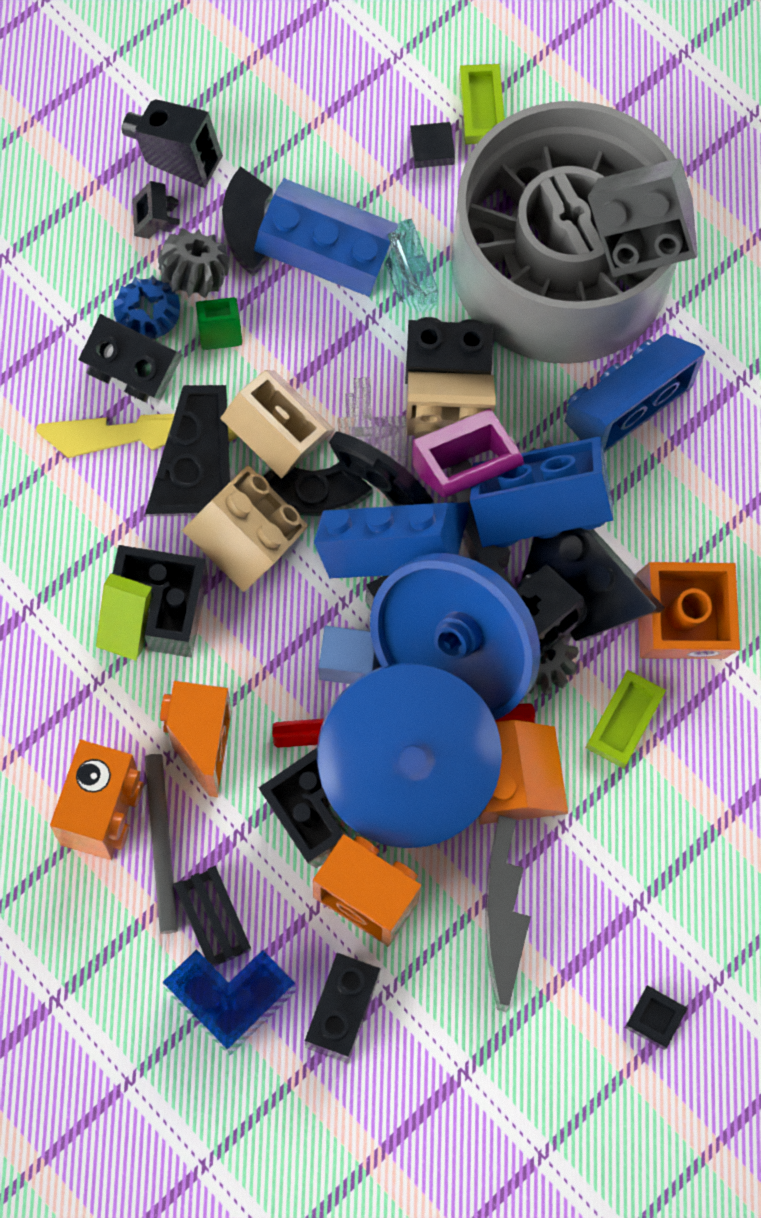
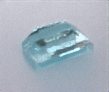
[386,218,438,313]

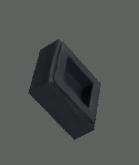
[410,122,455,168]
[624,985,688,1050]

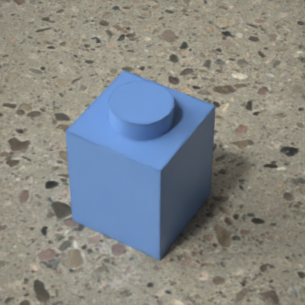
[318,625,381,684]

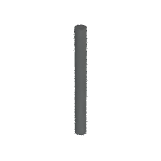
[145,754,178,934]

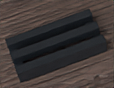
[174,865,252,969]

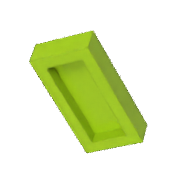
[459,64,505,145]
[96,573,152,661]
[585,669,666,769]

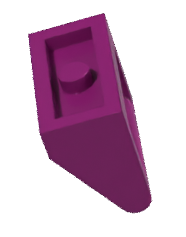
[413,408,524,498]

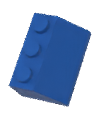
[254,178,398,297]
[564,333,705,453]
[470,436,614,547]
[314,502,470,579]

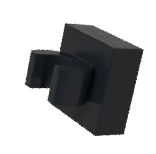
[132,181,180,239]

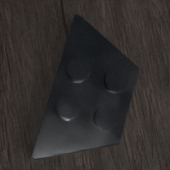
[522,527,665,641]

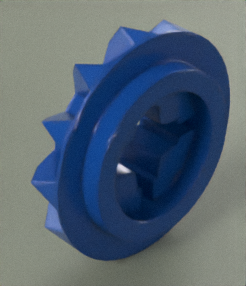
[113,275,180,339]

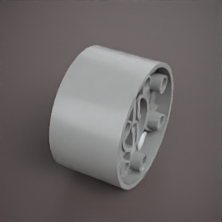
[451,101,678,364]

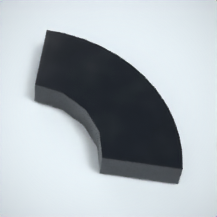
[222,166,273,276]
[329,431,435,506]
[263,462,373,516]

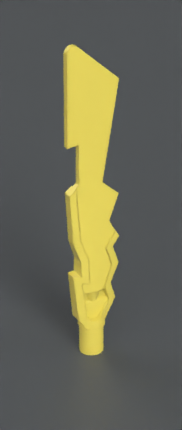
[36,414,239,458]

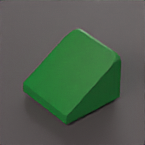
[195,297,243,350]

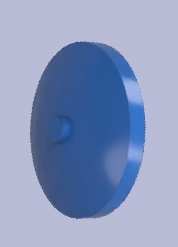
[370,553,540,720]
[317,663,502,848]

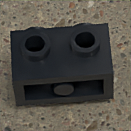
[78,314,183,403]
[405,317,493,384]

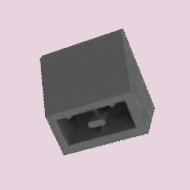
[588,158,698,277]

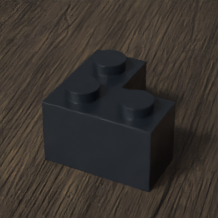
[112,545,208,658]
[258,748,350,869]

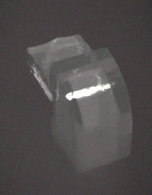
[337,377,408,470]

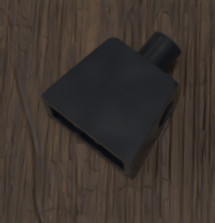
[121,99,223,188]

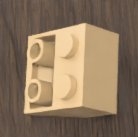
[220,370,335,479]
[406,371,496,438]
[182,465,309,592]

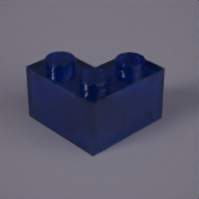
[162,949,296,1056]

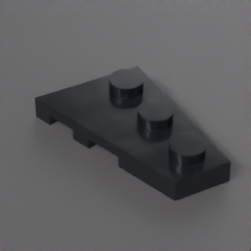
[144,385,230,517]

